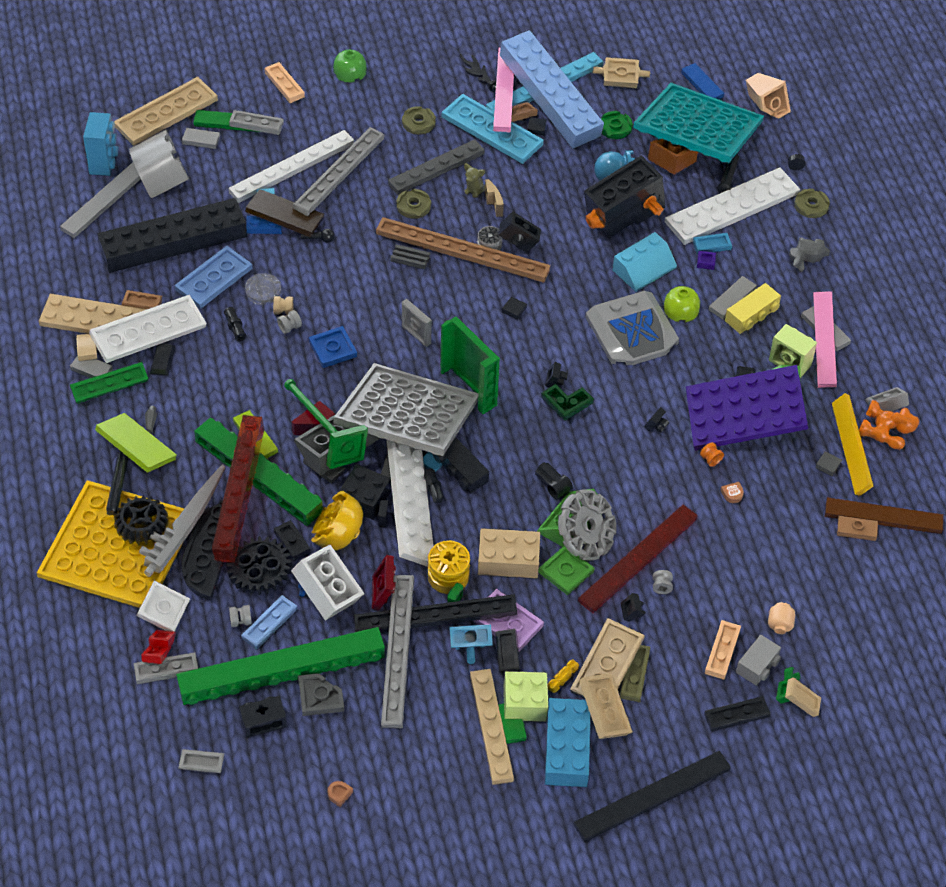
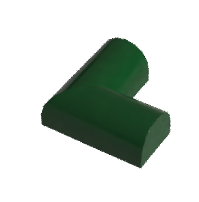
[541,384,594,421]

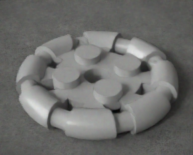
[558,489,616,561]

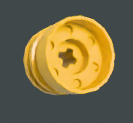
[428,540,470,594]

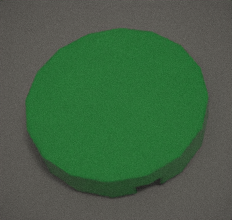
[601,111,633,139]

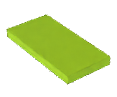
[95,413,177,473]

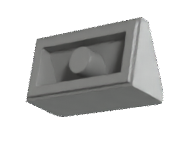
[866,387,909,411]

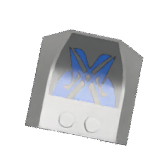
[586,291,679,365]

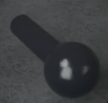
[301,228,335,243]

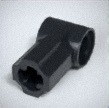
[535,462,573,499]

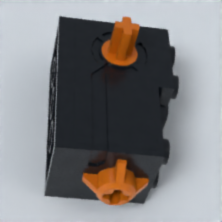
[584,155,666,239]

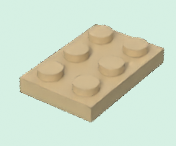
[579,674,632,739]

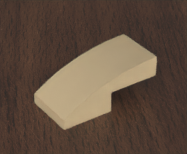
[485,179,504,217]
[77,334,97,361]

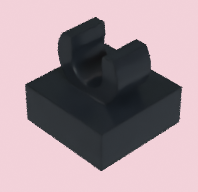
[545,362,568,388]
[644,407,669,432]
[621,593,646,621]

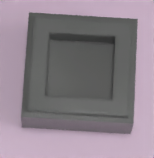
[815,452,842,477]

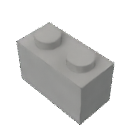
[736,634,781,686]

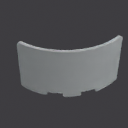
[129,130,189,198]

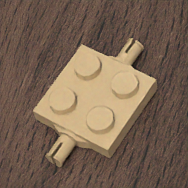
[593,58,650,88]

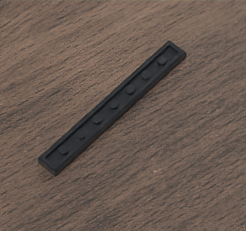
[354,594,518,632]
[574,750,731,842]

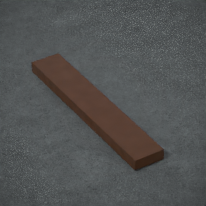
[824,497,944,534]

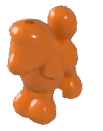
[859,400,920,449]

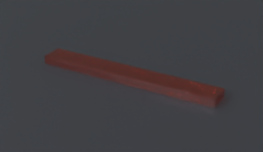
[578,505,698,613]

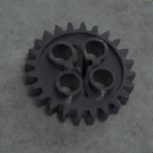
[227,536,293,595]

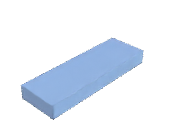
[241,595,297,650]

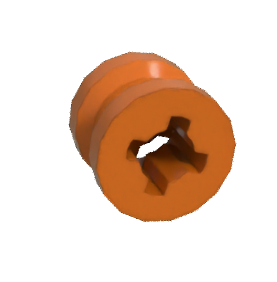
[700,442,724,467]

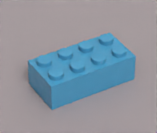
[545,698,590,787]

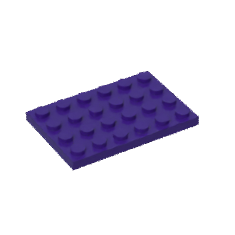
[686,365,808,451]

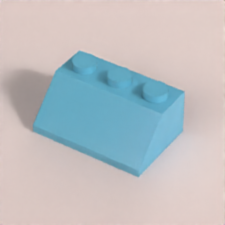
[613,232,677,292]

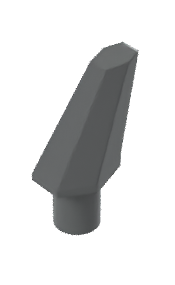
[145,406,157,434]

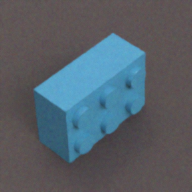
[83,112,118,176]

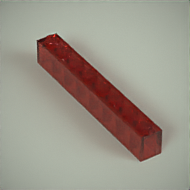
[212,415,265,562]

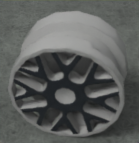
[477,226,502,251]

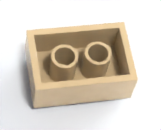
[478,529,540,578]

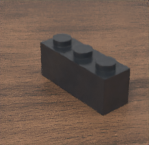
[433,437,489,494]

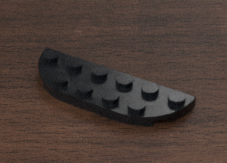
[182,499,244,600]

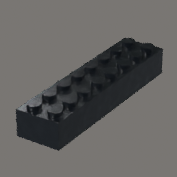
[97,198,247,273]

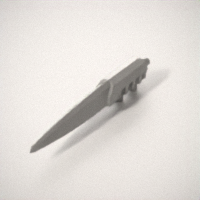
[139,464,225,577]

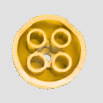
[311,491,363,551]

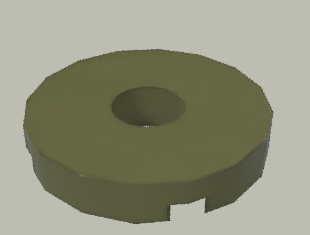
[402,106,436,135]
[396,189,431,219]
[794,189,830,218]

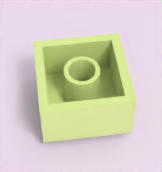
[769,324,817,378]
[503,672,548,721]

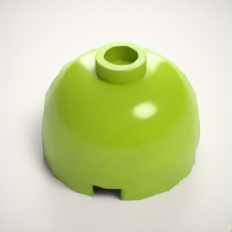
[664,286,700,322]

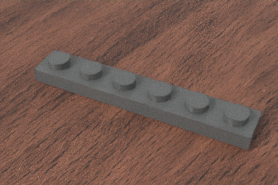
[388,139,484,195]

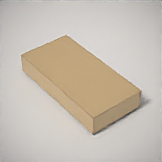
[785,678,821,717]

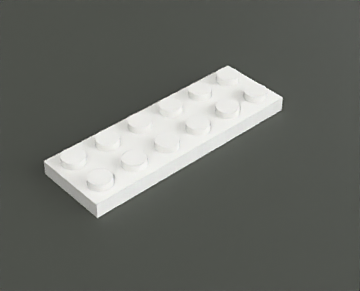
[89,295,207,363]

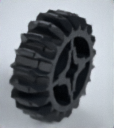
[114,494,168,546]

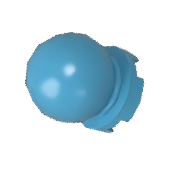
[594,150,635,181]

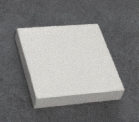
[136,581,190,632]

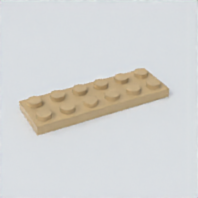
[114,77,218,146]
[39,294,147,334]

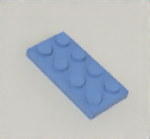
[174,246,253,309]

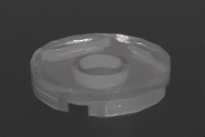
[245,273,281,305]

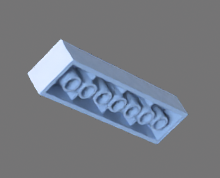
[499,30,604,149]

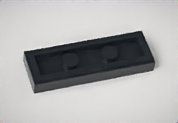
[704,696,771,732]

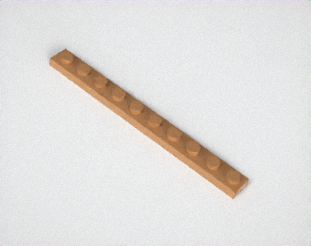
[376,217,551,282]

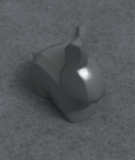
[789,238,830,272]

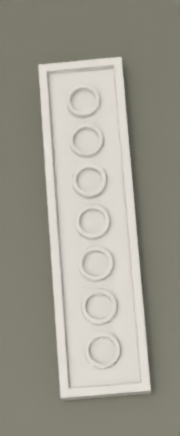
[665,168,800,245]
[386,439,433,567]

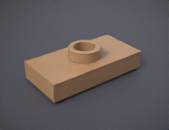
[511,102,538,122]
[122,290,163,309]
[837,516,878,541]

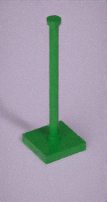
[284,379,368,469]

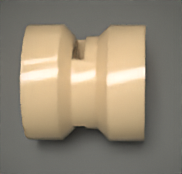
[273,296,293,315]

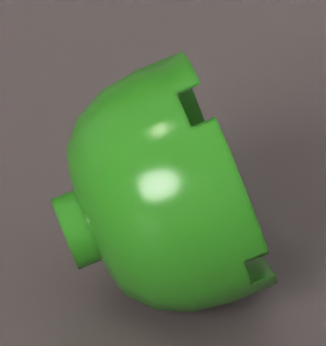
[333,49,367,82]

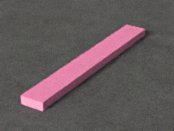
[493,48,514,132]

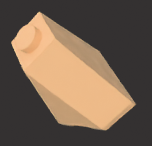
[746,73,791,119]

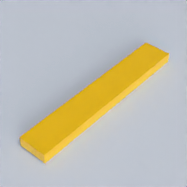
[832,393,874,496]

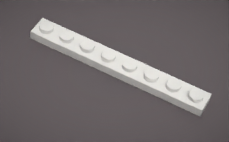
[229,130,354,203]

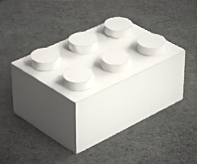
[291,545,364,620]

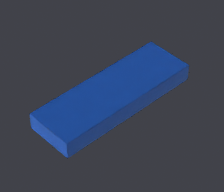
[681,63,724,100]

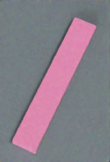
[813,292,837,388]

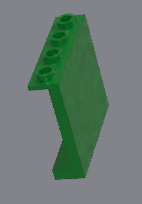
[440,317,500,415]

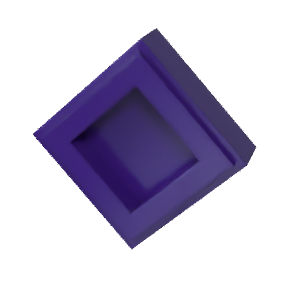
[697,251,716,270]

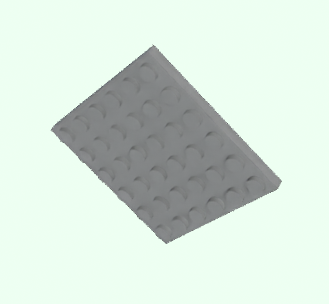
[333,363,479,456]

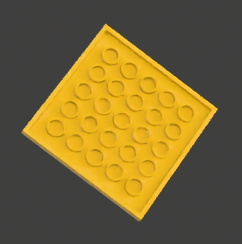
[37,480,184,608]

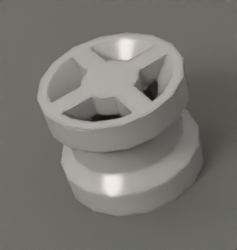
[653,570,673,594]

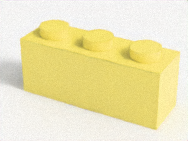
[725,283,781,334]

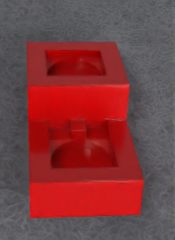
[141,630,176,664]

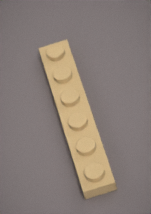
[470,669,514,785]

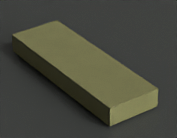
[620,645,651,702]

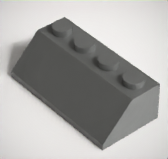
[294,414,379,475]

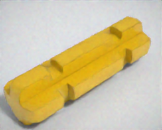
[547,659,579,693]

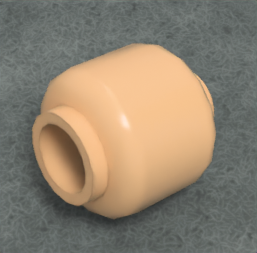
[768,603,796,634]

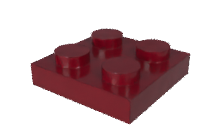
[372,555,396,611]

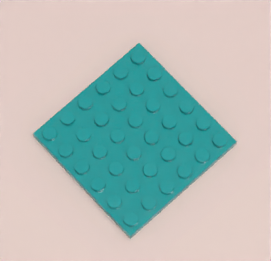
[633,83,764,163]

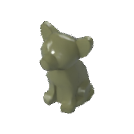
[464,163,485,198]

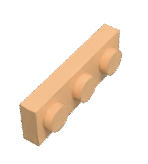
[265,62,305,103]
[705,620,741,680]

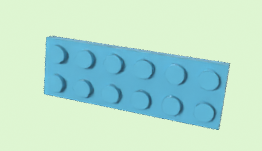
[441,94,544,164]

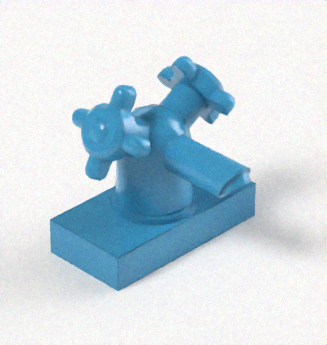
[449,624,492,664]

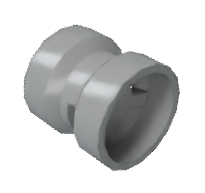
[277,310,302,334]
[229,605,252,628]

